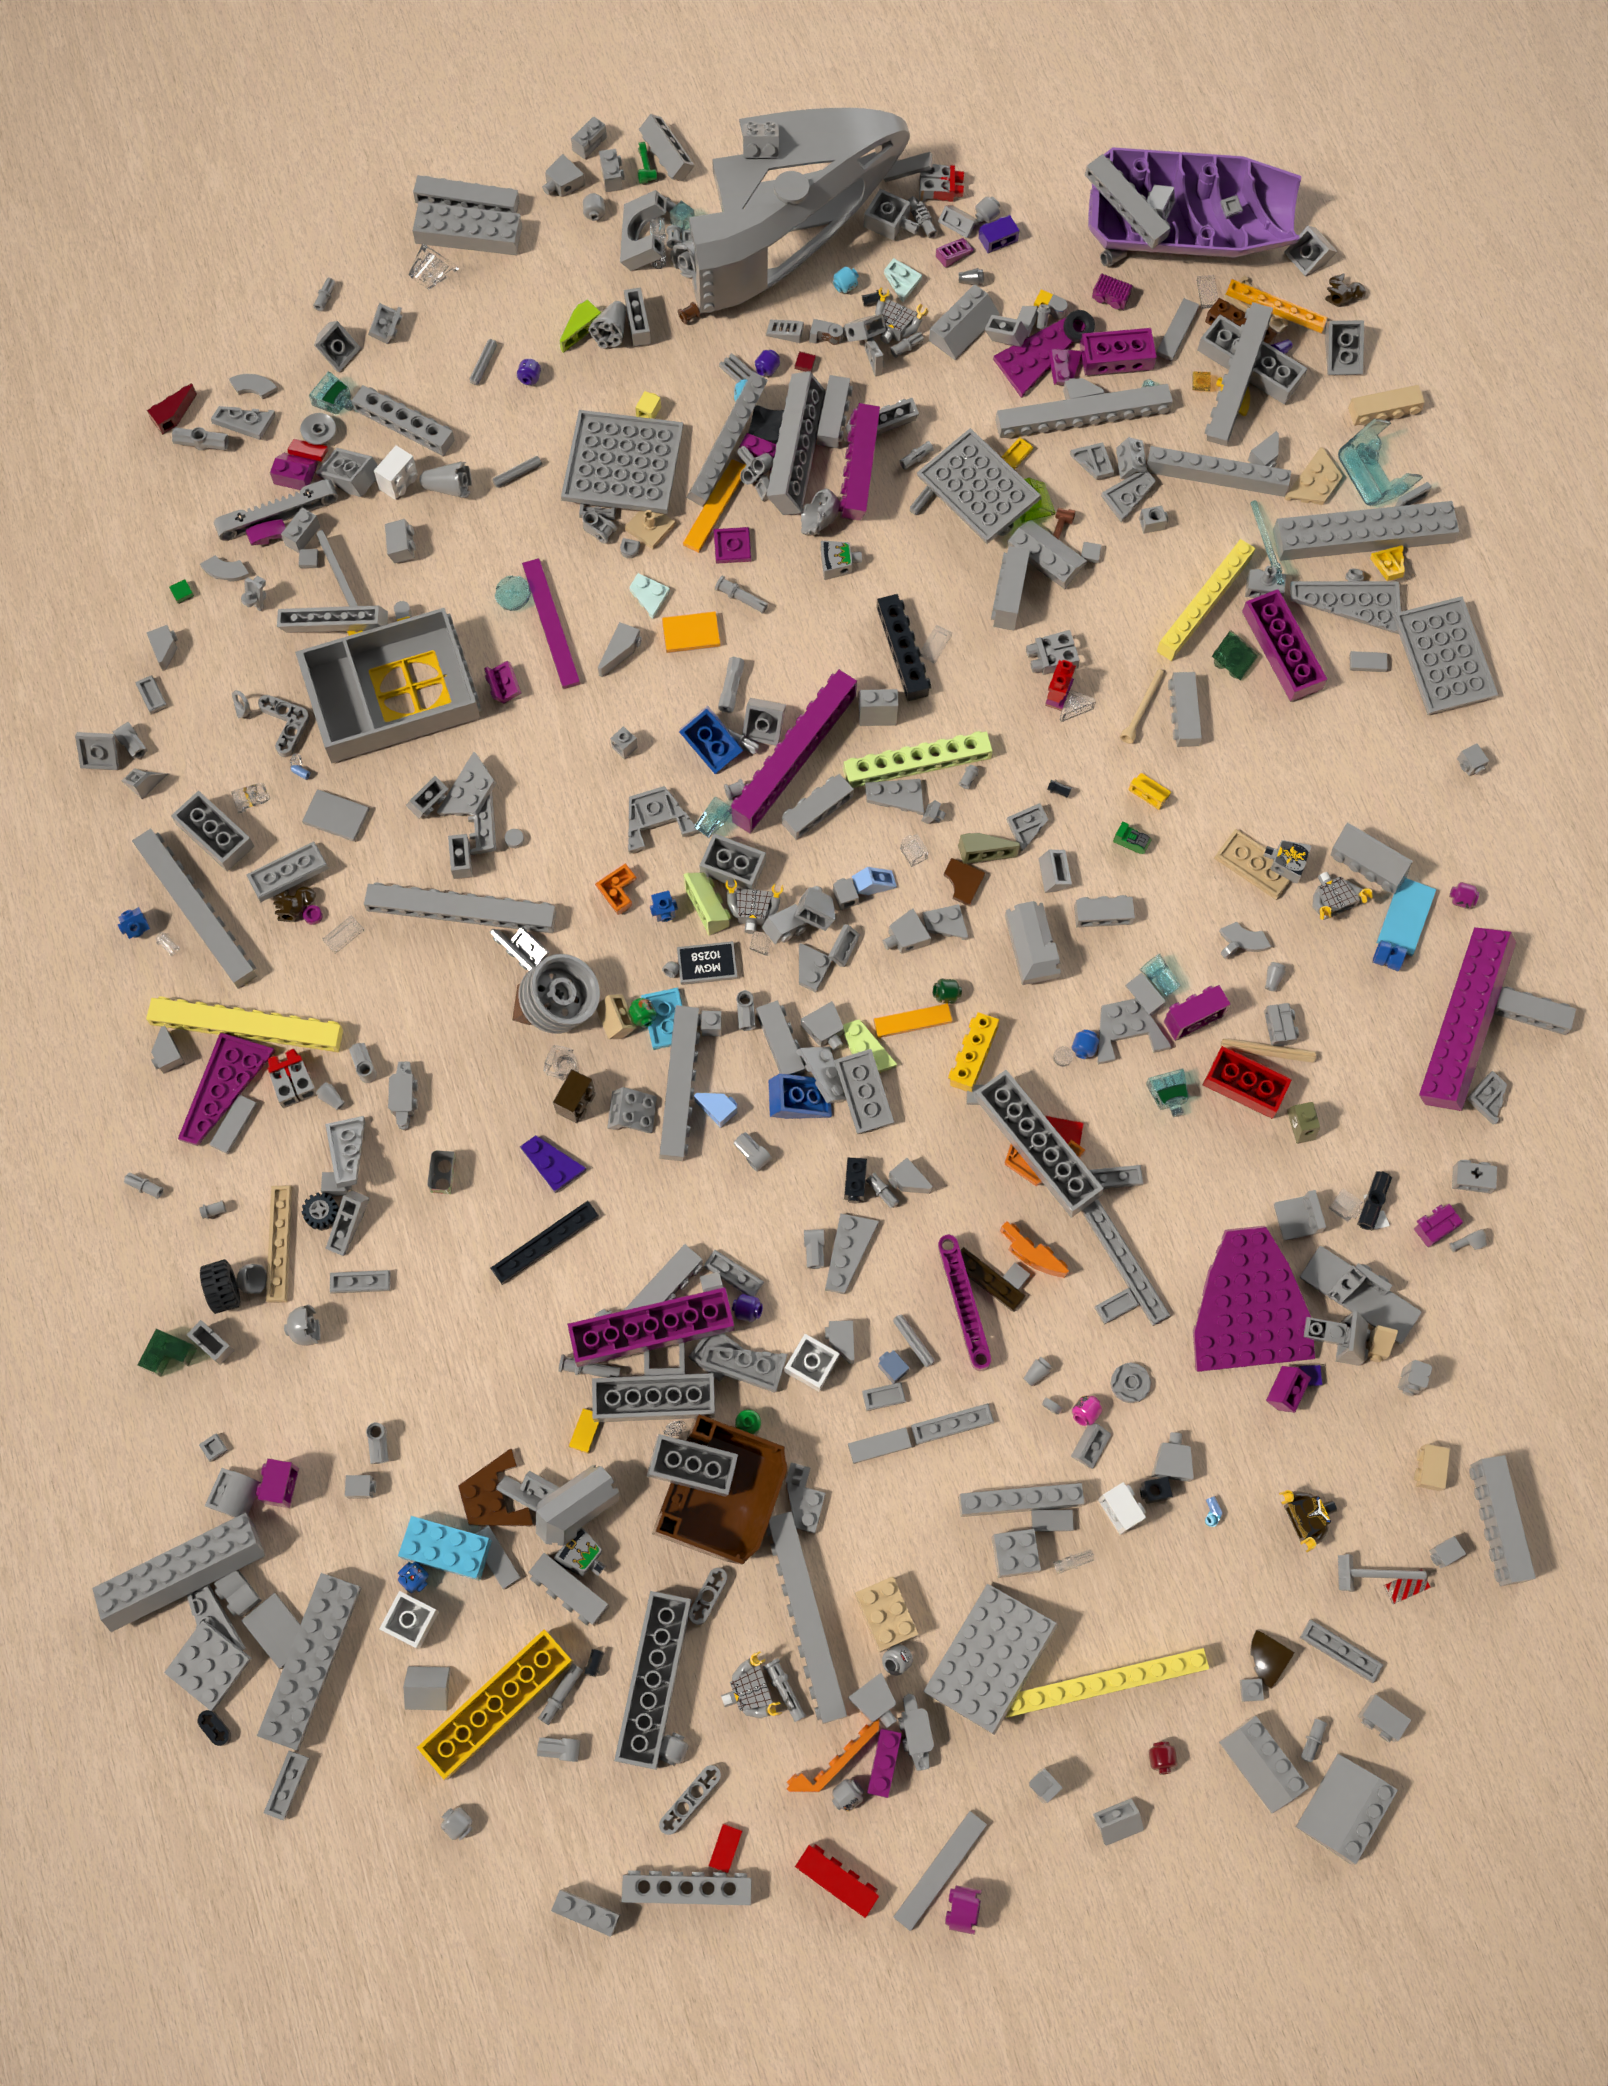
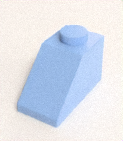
[852,867,897,895]
[694,1093,737,1128]

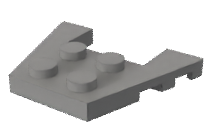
[628,786,699,854]
[1097,998,1171,1065]

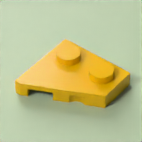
[1370,545,1405,581]

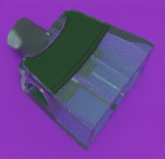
[309,371,353,415]
[1146,1068,1189,1117]

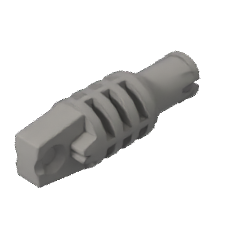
[908,196,938,239]

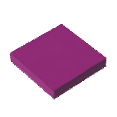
[714,527,752,564]

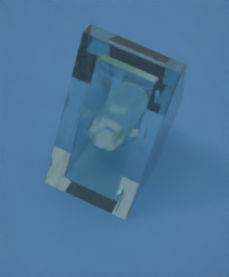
[694,796,732,838]

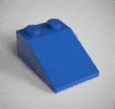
[679,705,743,774]
[768,1073,832,1119]

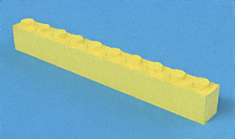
[146,996,343,1052]
[1005,1648,1209,1718]

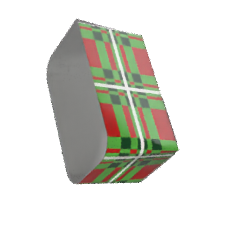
[427,1150,456,1194]

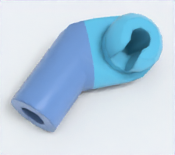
[1205,1496,1222,1527]

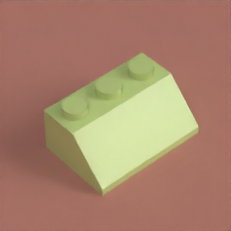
[683,872,731,936]

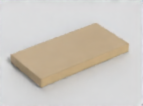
[1214,829,1290,900]

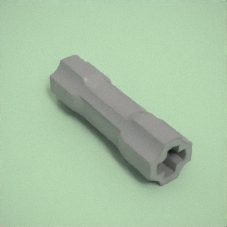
[718,657,745,713]

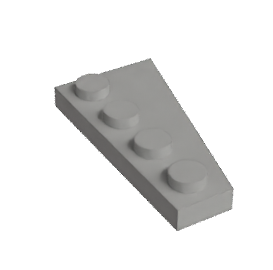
[825,1213,879,1294]
[699,1346,787,1393]

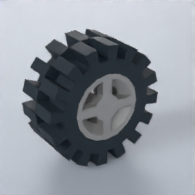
[301,1192,339,1231]

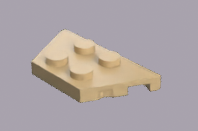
[1285,447,1343,505]

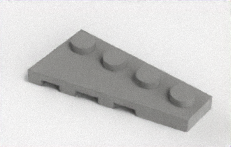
[325,1116,365,1188]
[187,1584,246,1651]

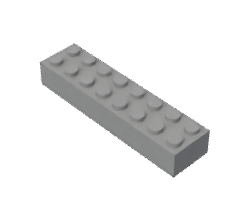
[767,371,826,515]
[975,1070,1104,1218]
[92,1513,265,1632]
[257,1573,362,1750]
[614,1591,692,1770]

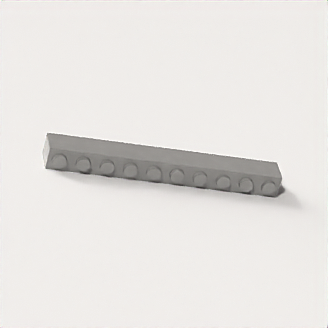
[995,384,1173,438]
[132,828,257,989]
[364,882,556,934]
[766,1512,847,1724]

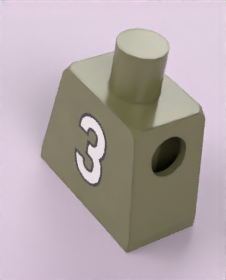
[1287,1102,1320,1144]

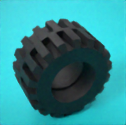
[200,1259,240,1314]

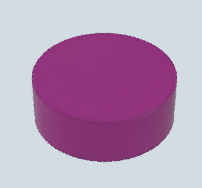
[303,905,323,925]

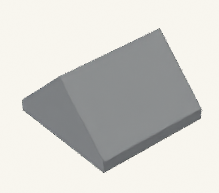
[403,1666,450,1711]

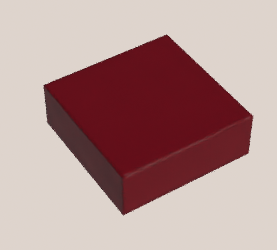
[794,351,816,372]

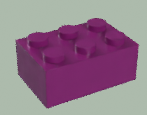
[1164,985,1231,1041]

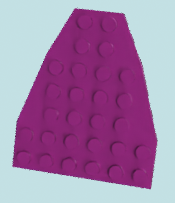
[1193,1226,1315,1372]

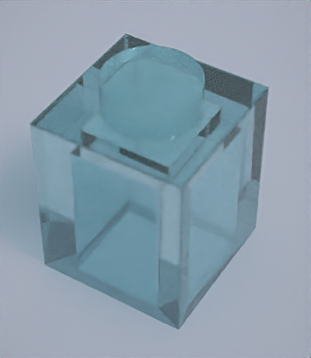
[670,201,694,230]

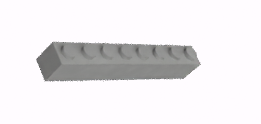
[1204,302,1273,446]
[686,371,768,506]
[1146,446,1291,497]
[659,1005,702,1161]

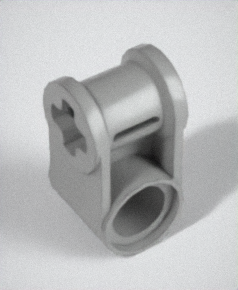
[582,511,617,543]

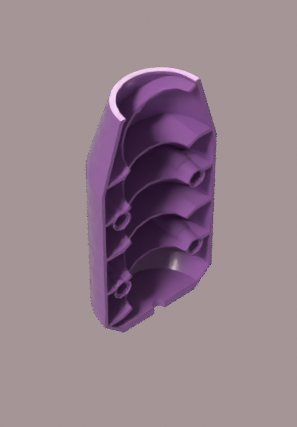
[1088,147,1301,258]

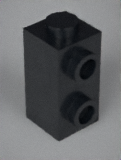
[844,1157,867,1204]

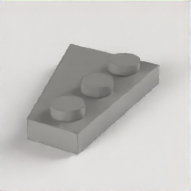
[796,1046,846,1103]

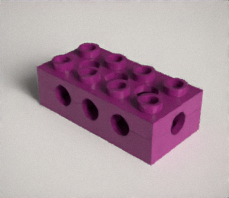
[1080,328,1157,376]

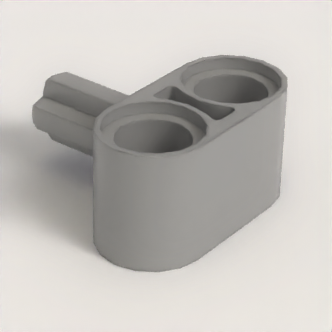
[737,446,773,485]

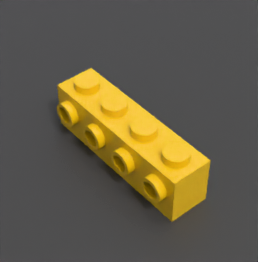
[948,1012,999,1092]

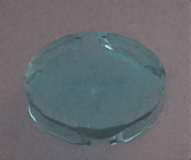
[495,575,531,611]

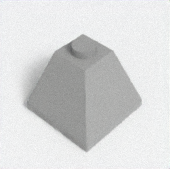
[314,321,361,372]

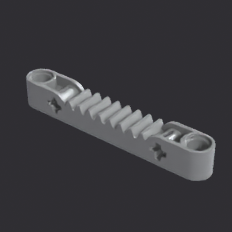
[214,479,338,541]

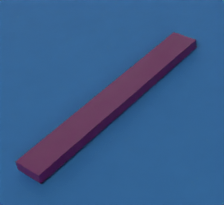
[522,558,580,689]

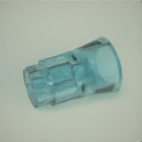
[1140,954,1181,997]

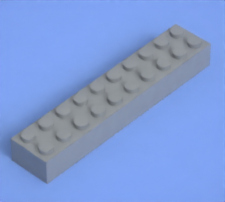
[1273,501,1459,561]

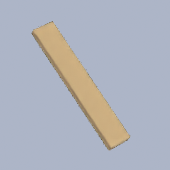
[266,1185,292,1303]

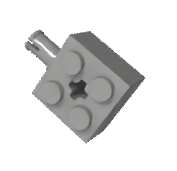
[864,189,920,240]

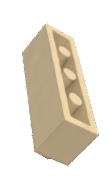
[1348,385,1425,426]

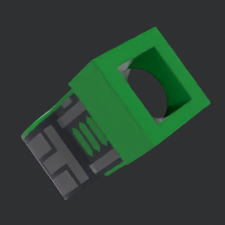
[1113,821,1152,854]

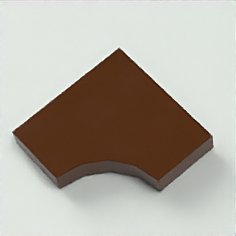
[943,858,985,906]

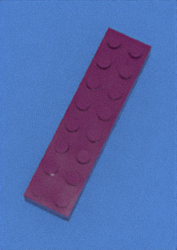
[567,1287,735,1367]

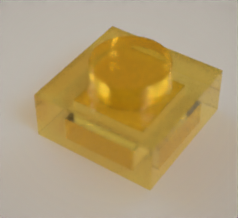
[1192,371,1211,391]

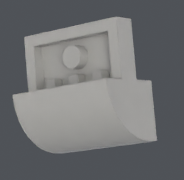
[205,1468,262,1518]

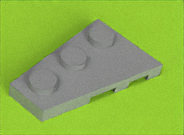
[211,406,276,440]
[1101,470,1156,522]
[865,779,924,815]

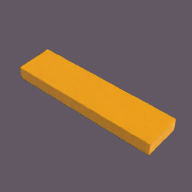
[873,1003,952,1038]

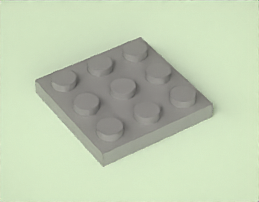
[164,1621,252,1711]

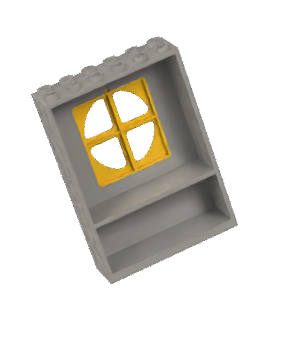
[295,608,482,763]

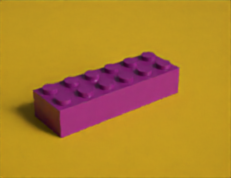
[839,403,880,521]
[1242,589,1327,702]

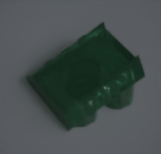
[1212,630,1260,681]

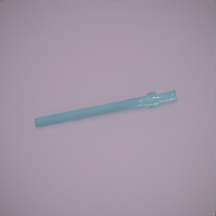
[1250,500,1284,585]

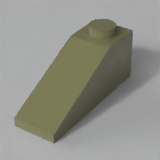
[958,833,1020,864]

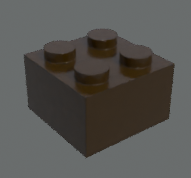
[553,1069,596,1123]

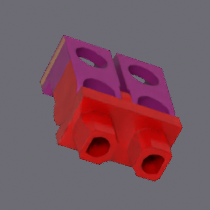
[1045,660,1076,711]

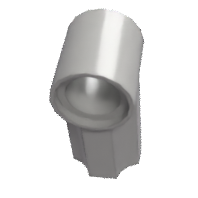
[112,722,147,759]
[736,990,756,1031]
[349,1043,377,1083]
[733,1132,772,1172]
[804,1229,824,1269]
[366,1422,389,1464]
[537,1737,581,1762]

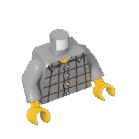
[875,287,929,344]
[1312,872,1373,920]
[726,879,784,934]
[721,1651,782,1719]

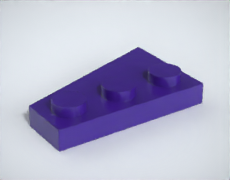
[520,1135,586,1193]

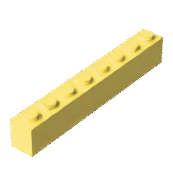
[1157,539,1255,661]

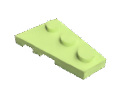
[843,1019,897,1073]

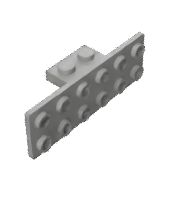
[1300,1246,1421,1344]

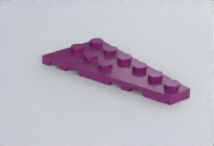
[993,318,1085,398]
[178,1033,275,1146]

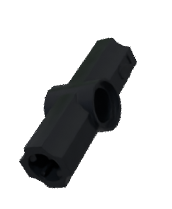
[1357,1171,1392,1231]

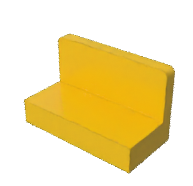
[1128,773,1171,810]

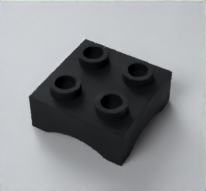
[748,405,784,444]

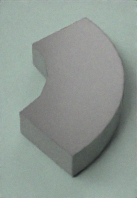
[229,374,278,399]
[200,555,250,581]
[1219,922,1271,952]

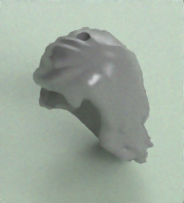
[801,488,839,535]

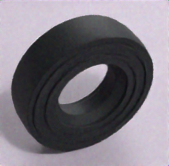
[1063,310,1095,343]

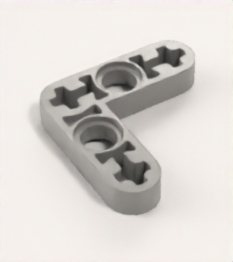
[258,695,309,757]

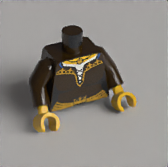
[1279,1490,1337,1552]

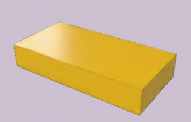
[1001,437,1033,470]
[569,1408,600,1454]

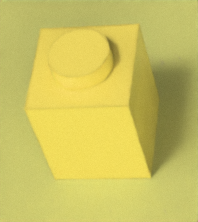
[635,391,661,419]

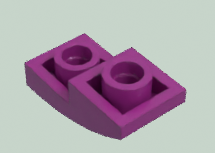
[246,519,286,546]

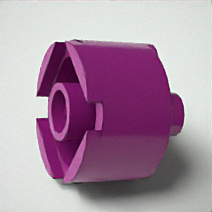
[945,1885,982,1935]

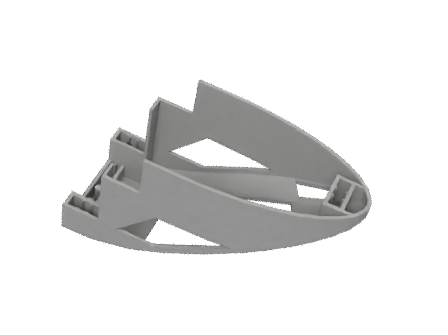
[689,108,910,313]

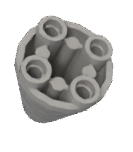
[589,301,626,349]

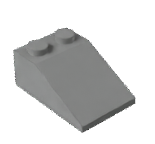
[1325,320,1364,375]
[316,448,378,497]
[1335,1311,1370,1366]

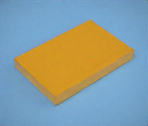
[662,611,720,653]

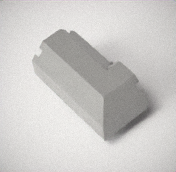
[1005,901,1061,985]
[536,1465,619,1546]

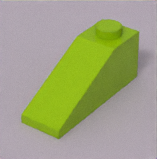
[559,299,601,353]

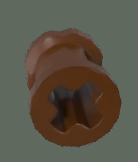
[678,302,700,324]

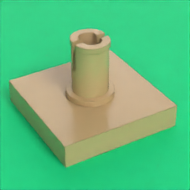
[625,510,675,550]

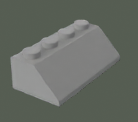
[929,284,1000,360]
[1008,520,1087,589]
[1330,822,1413,894]
[1219,1716,1309,1813]

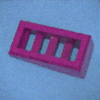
[935,238,973,268]

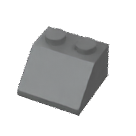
[1284,226,1337,276]
[742,698,786,746]

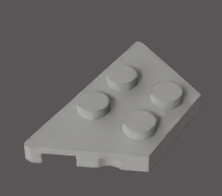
[437,752,496,816]

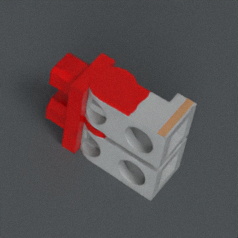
[919,164,964,202]
[267,1049,317,1108]

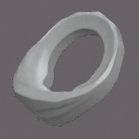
[232,690,252,718]

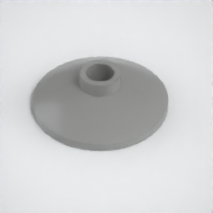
[300,413,336,445]

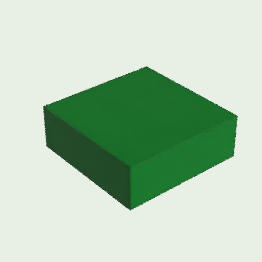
[169,579,194,603]

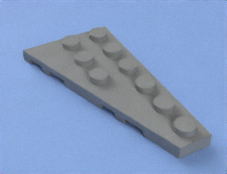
[1290,581,1401,634]

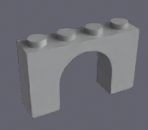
[620,190,667,271]

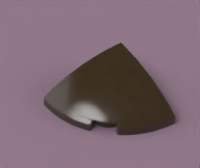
[1250,1630,1295,1689]

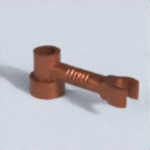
[1053,508,1076,540]

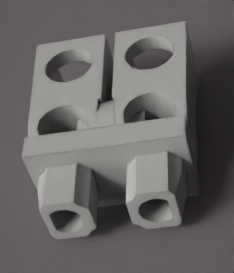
[1026,630,1080,675]

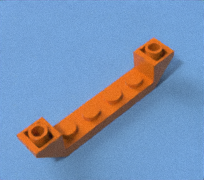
[786,1712,879,1792]

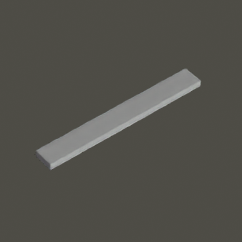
[1081,1199,1170,1326]

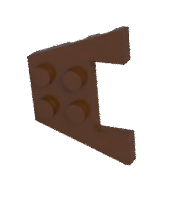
[458,1449,534,1527]

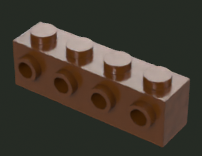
[1205,298,1277,345]

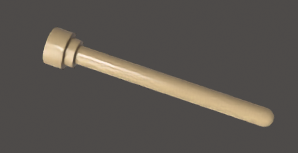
[1120,669,1164,744]

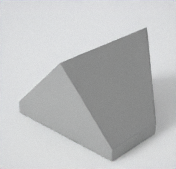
[122,768,168,799]

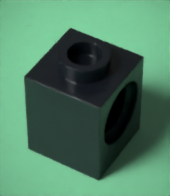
[1139,1477,1173,1504]

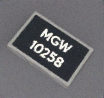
[677,941,737,985]

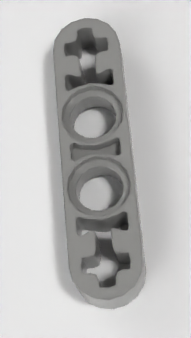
[659,1765,721,1835]

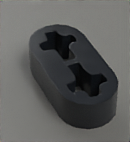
[197,1710,231,1746]

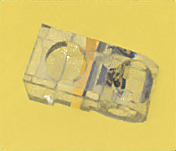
[231,783,270,814]

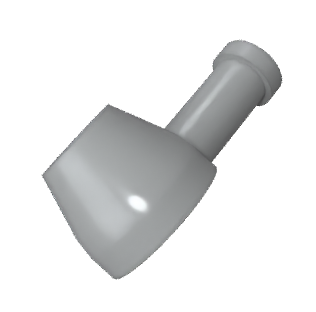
[1449,1229,1487,1252]

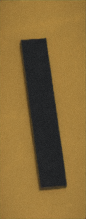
[490,1200,599,1285]

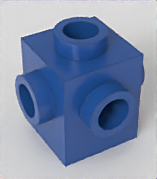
[650,890,678,922]
[118,907,150,939]

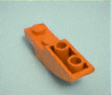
[1000,1221,1069,1278]

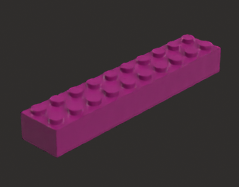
[731,669,857,834]
[1419,927,1516,1111]

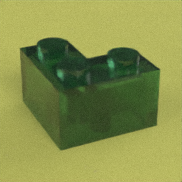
[137,1329,197,1377]

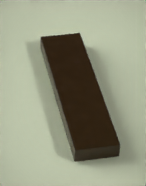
[960,1247,1025,1312]

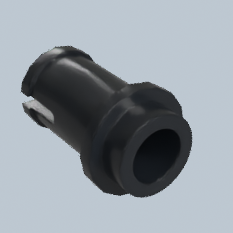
[861,290,883,307]
[1047,779,1072,798]
[584,1649,604,1677]

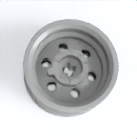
[519,954,600,1034]

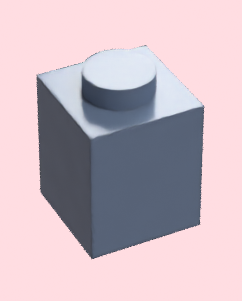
[878,1350,909,1384]

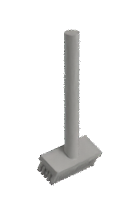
[1338,1554,1427,1592]

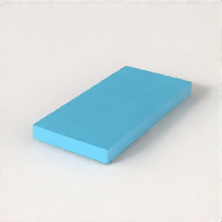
[1376,878,1436,956]

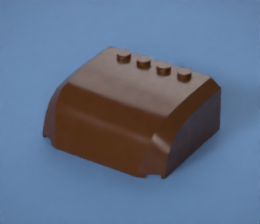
[652,1414,787,1565]

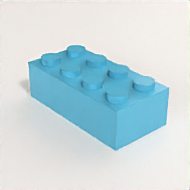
[398,1516,492,1581]

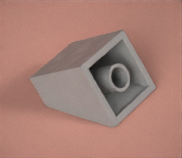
[858,689,898,726]

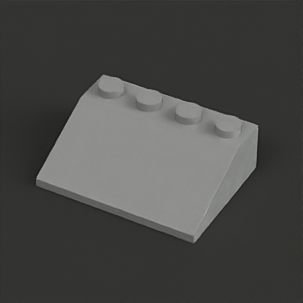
[1296,1754,1398,1864]

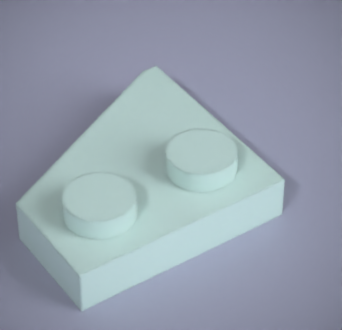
[884,258,922,302]

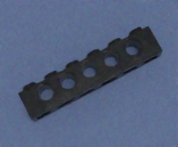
[876,594,931,702]

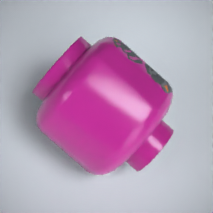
[1072,1396,1102,1426]

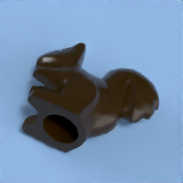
[1325,273,1366,306]
[273,886,316,922]

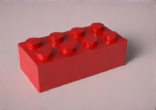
[1202,1046,1292,1119]

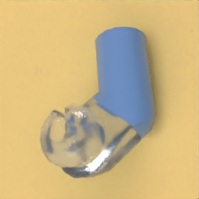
[290,753,311,780]

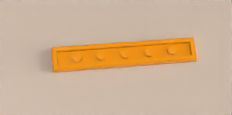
[1225,279,1328,333]
[683,459,746,553]

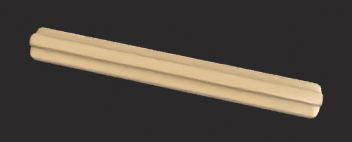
[1221,1038,1316,1063]

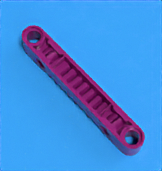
[938,1234,991,1371]

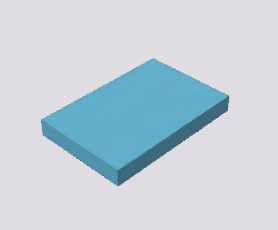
[641,987,682,1050]

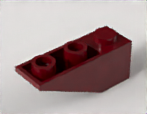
[147,383,197,435]

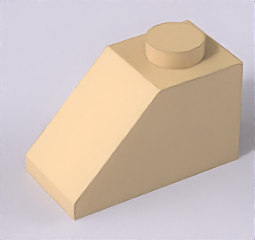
[1366,1325,1398,1362]

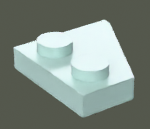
[629,573,670,619]

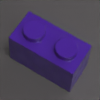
[979,215,1020,253]

